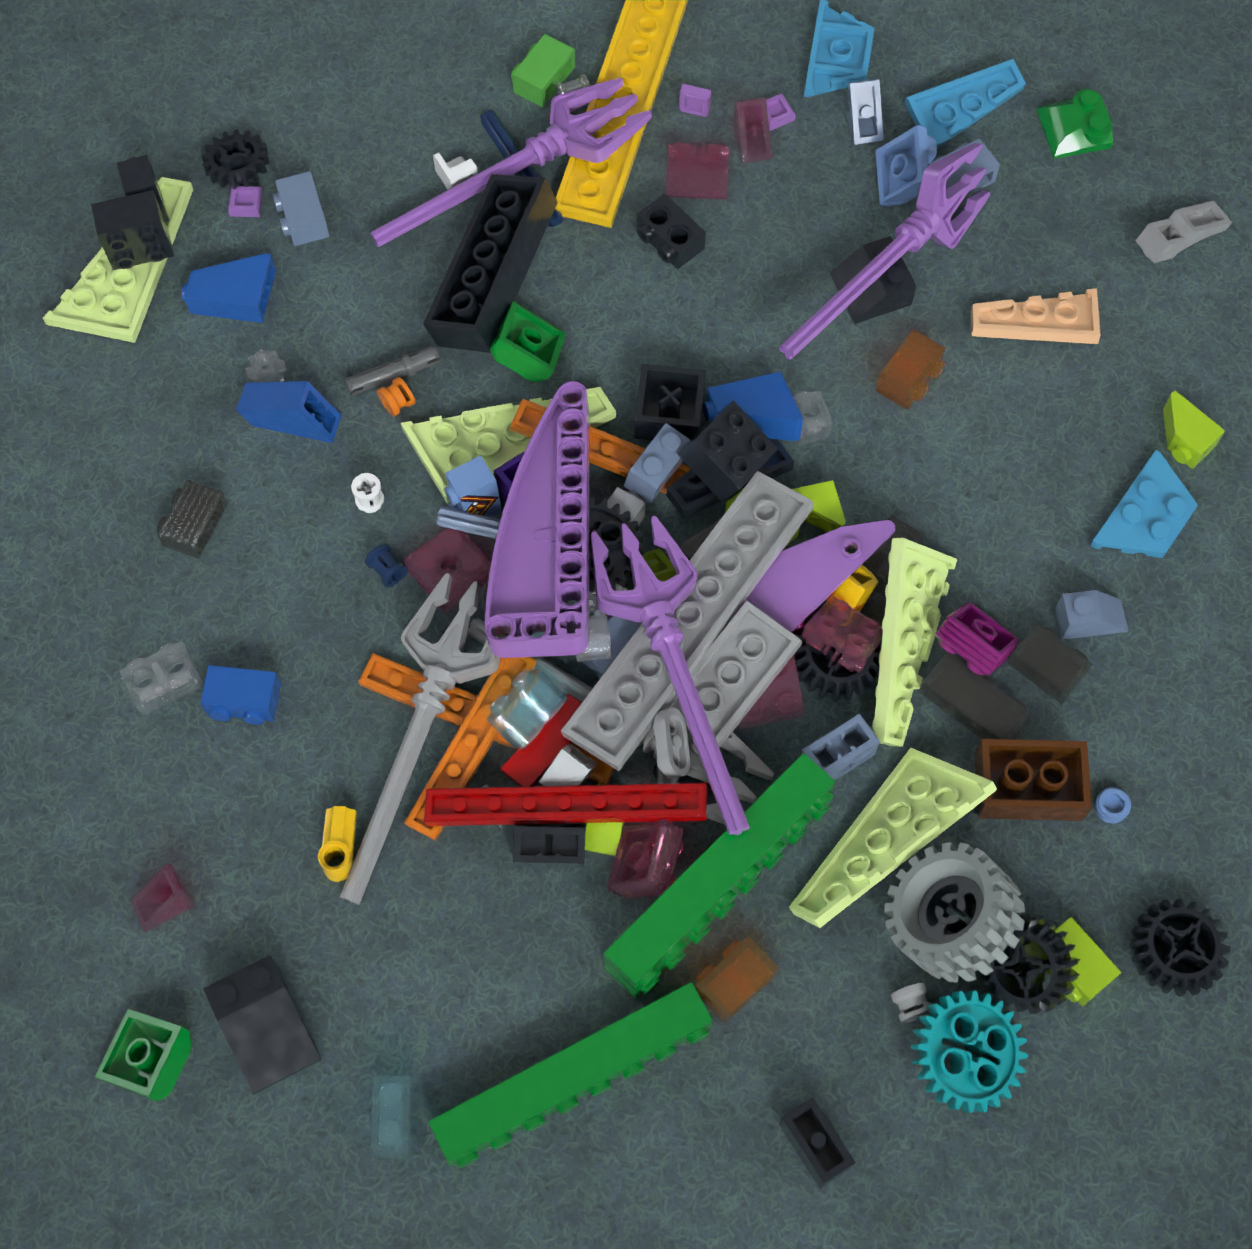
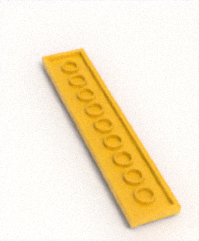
[555,0,688,228]

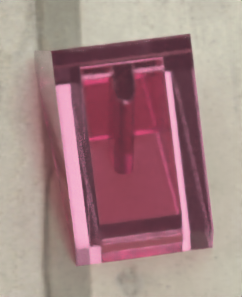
[733,97,773,163]
[131,864,196,932]

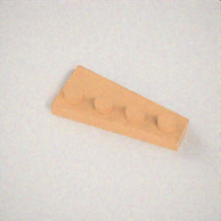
[971,288,1100,344]

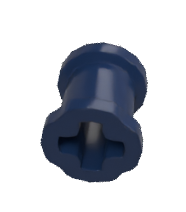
[364,543,408,588]

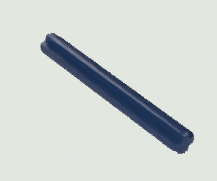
[480,110,563,227]

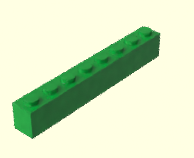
[428,982,713,1168]

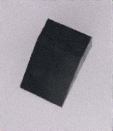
[203,955,321,1094]

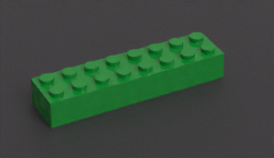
[604,753,835,999]

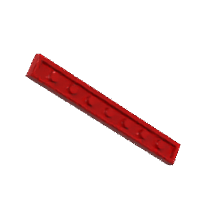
[424,783,707,826]

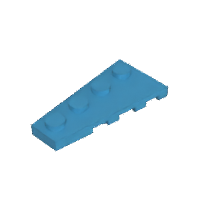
[905,59,1026,148]

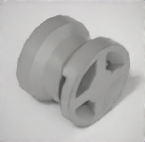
[890,983,932,1024]

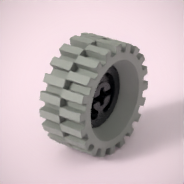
[884,842,1025,983]

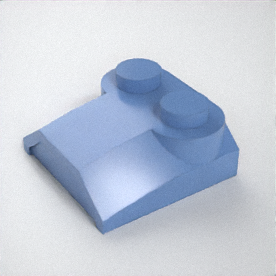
[875,125,937,207]

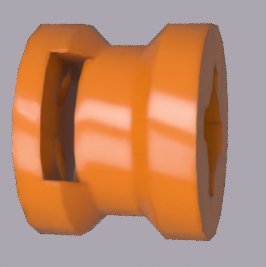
[376,377,416,417]

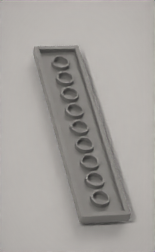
[561,471,814,771]

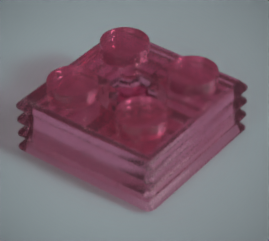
[404,528,491,613]
[607,819,684,899]

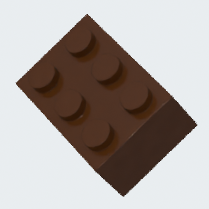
[975,739,1092,821]

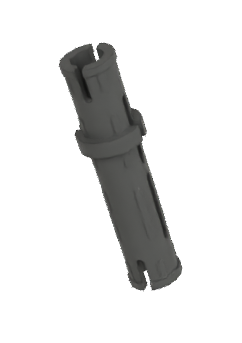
[345,344,441,397]

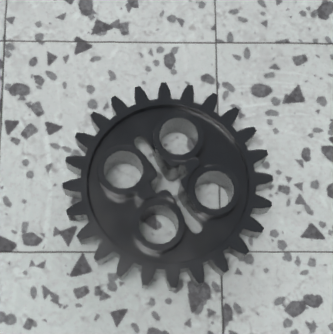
[567,497,644,601]

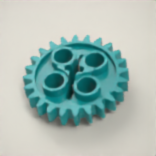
[911,990,1028,1113]

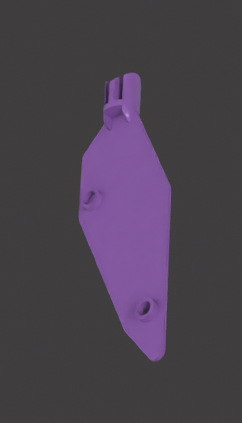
[727,520,895,633]

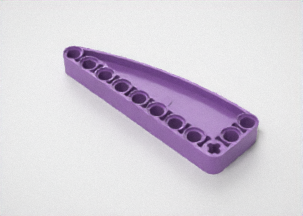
[485,381,589,658]

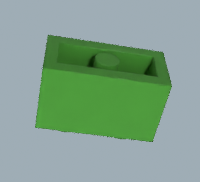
[511,34,575,108]

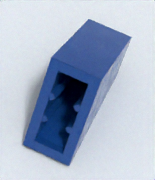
[182,253,276,323]
[703,372,803,441]
[236,381,342,443]

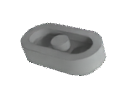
[653,707,690,779]

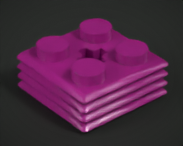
[935,602,1020,675]

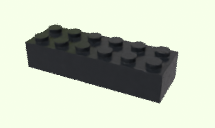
[423,174,558,353]

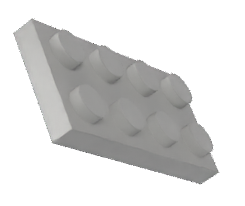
[665,601,802,748]

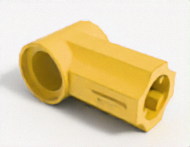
[318,806,357,882]

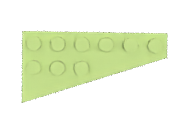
[43,177,193,343]
[401,387,616,503]
[872,538,957,747]
[789,748,997,928]

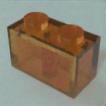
[876,330,946,410]
[696,936,779,1024]

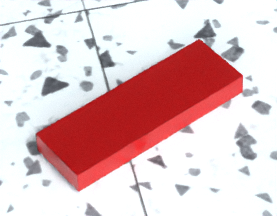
[501,693,582,787]

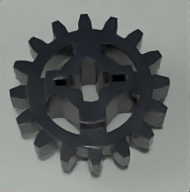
[201,129,270,189]

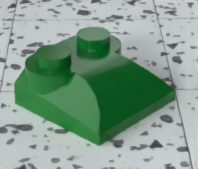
[1036,89,1113,159]
[490,301,566,382]
[95,1009,192,1101]

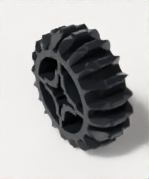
[792,612,882,702]
[1130,898,1231,997]
[985,914,1080,1014]

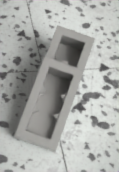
[1136,200,1232,263]

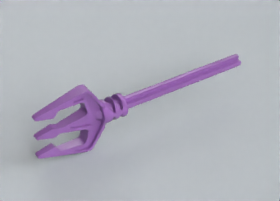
[370,78,652,247]
[779,142,990,360]
[591,516,749,835]

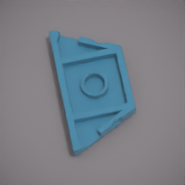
[804,0,875,97]
[1090,450,1198,558]

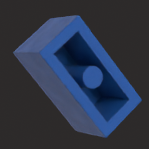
[200,665,281,725]

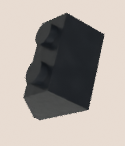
[830,236,916,324]

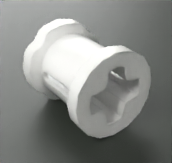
[351,473,384,513]

